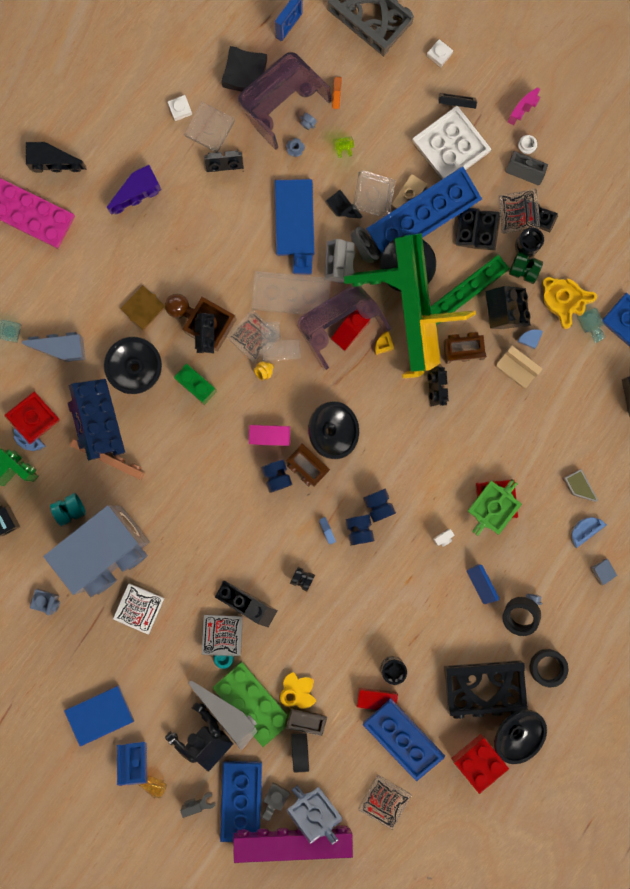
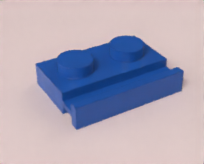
[117,742,147,786]

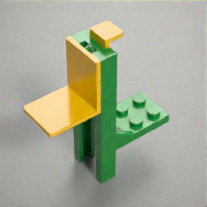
[344,233,476,378]

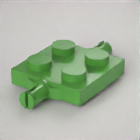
[467,479,522,536]

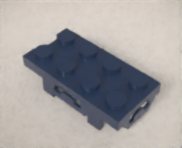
[67,379,125,461]

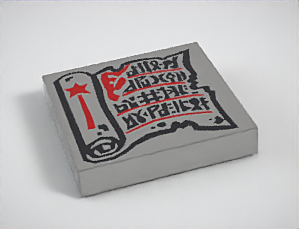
[201,615,243,656]

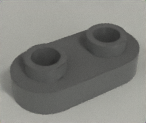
[351,227,379,263]

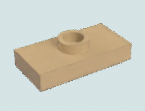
[391,174,427,209]

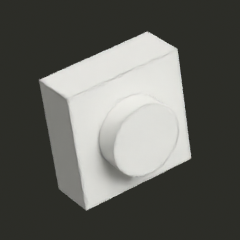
[427,39,453,67]
[168,95,192,121]
[432,529,455,547]

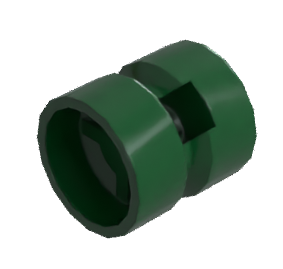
[509,251,543,284]

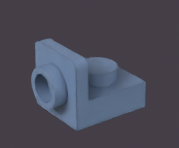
[30,589,60,615]

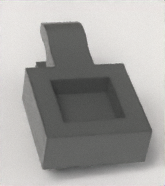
[262,783,290,821]
[180,792,216,818]

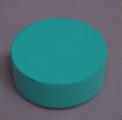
[214,655,233,669]

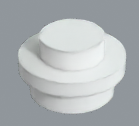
[518,135,537,154]

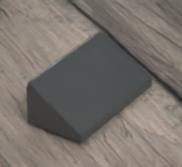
[506,151,548,185]

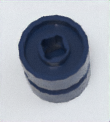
[261,459,293,493]
[363,488,396,523]
[345,514,375,546]

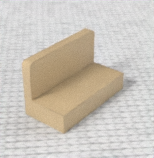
[496,346,542,388]

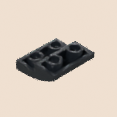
[456,208,501,250]

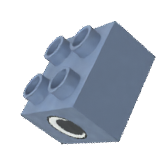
[43,505,150,598]

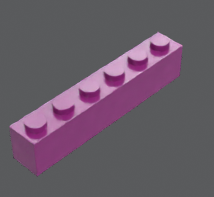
[233,825,353,863]

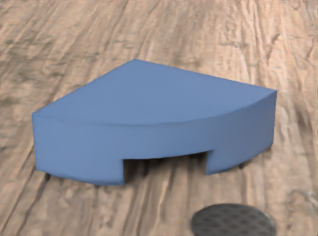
[517,330,543,349]
[319,517,336,544]

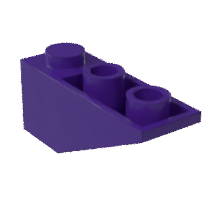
[107,165,162,215]

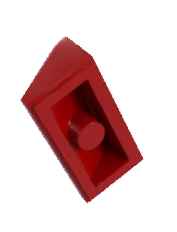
[357,688,398,710]

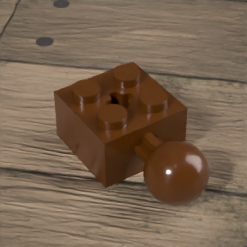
[165,294,237,352]

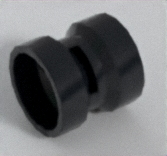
[290,566,315,592]

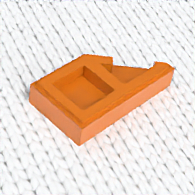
[332,77,342,109]

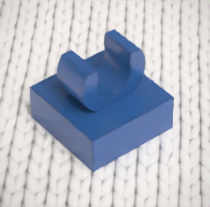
[293,254,313,275]

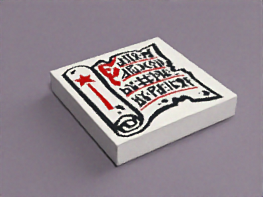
[113,583,165,635]

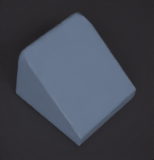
[591,559,617,585]

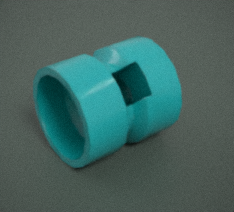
[50,493,86,527]

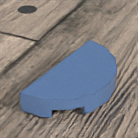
[14,428,46,451]
[571,517,607,548]

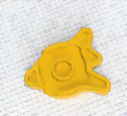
[542,277,597,329]

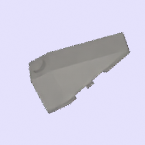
[188,681,257,750]

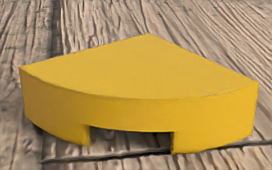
[375,331,394,355]

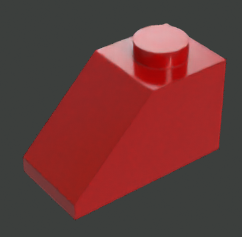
[331,307,371,351]

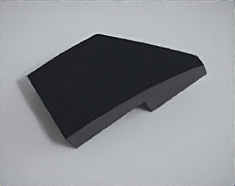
[325,189,363,219]

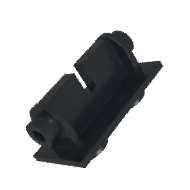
[204,150,244,172]
[195,313,215,354]
[427,366,449,407]

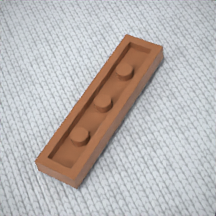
[70,439,145,480]

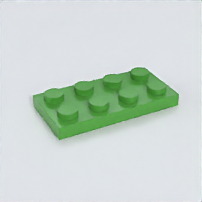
[212,661,288,747]

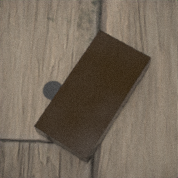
[284,707,327,736]

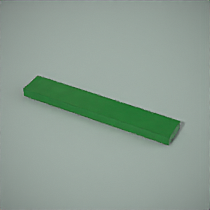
[430,254,510,326]

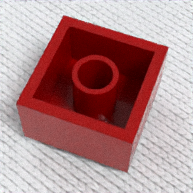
[451,733,509,794]

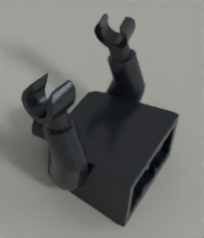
[165,703,234,772]

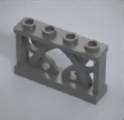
[327,0,414,57]

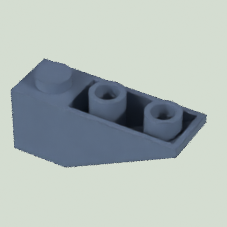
[22,332,86,362]

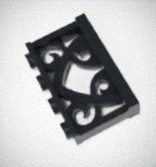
[444,660,528,719]

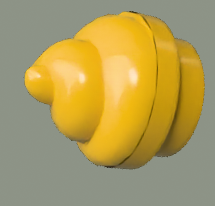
[254,362,274,381]

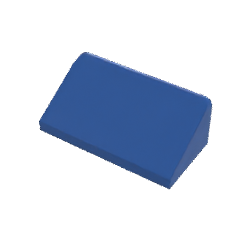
[467,564,499,604]

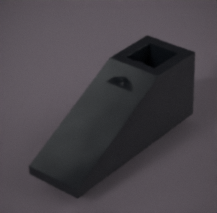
[26,142,87,173]
[215,580,278,628]

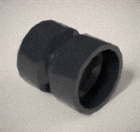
[515,227,544,258]
[380,656,407,685]

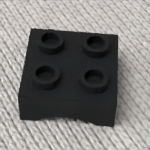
[221,46,267,96]

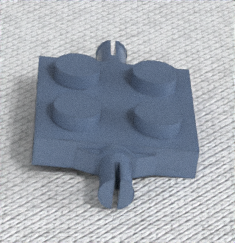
[287,785,342,845]

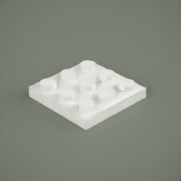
[412,106,492,179]

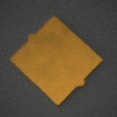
[120,285,165,330]

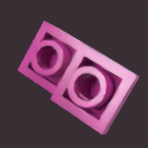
[508,88,540,125]
[249,425,290,446]

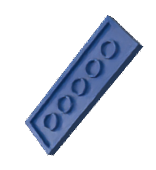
[366,167,482,255]

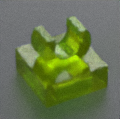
[333,136,354,158]

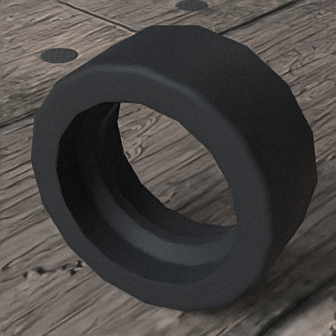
[502,597,541,636]
[529,649,569,688]
[291,733,309,773]

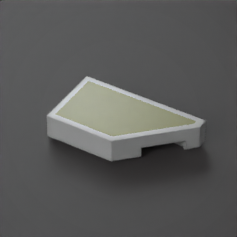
[563,469,598,502]

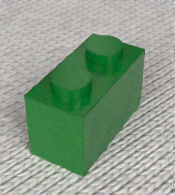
[174,363,217,405]

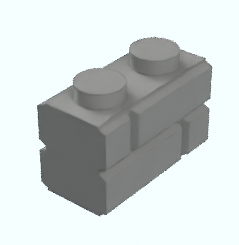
[325,239,355,283]

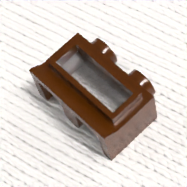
[444,332,487,364]
[286,443,330,487]

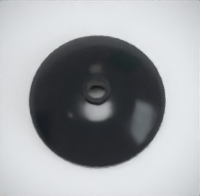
[380,236,436,292]
[104,337,162,394]
[308,401,359,459]
[494,710,547,764]

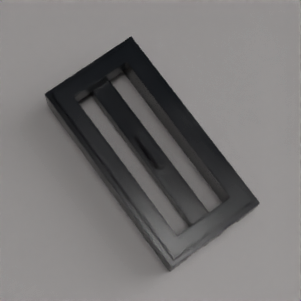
[438,93,477,109]

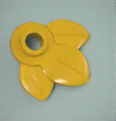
[280,672,316,709]

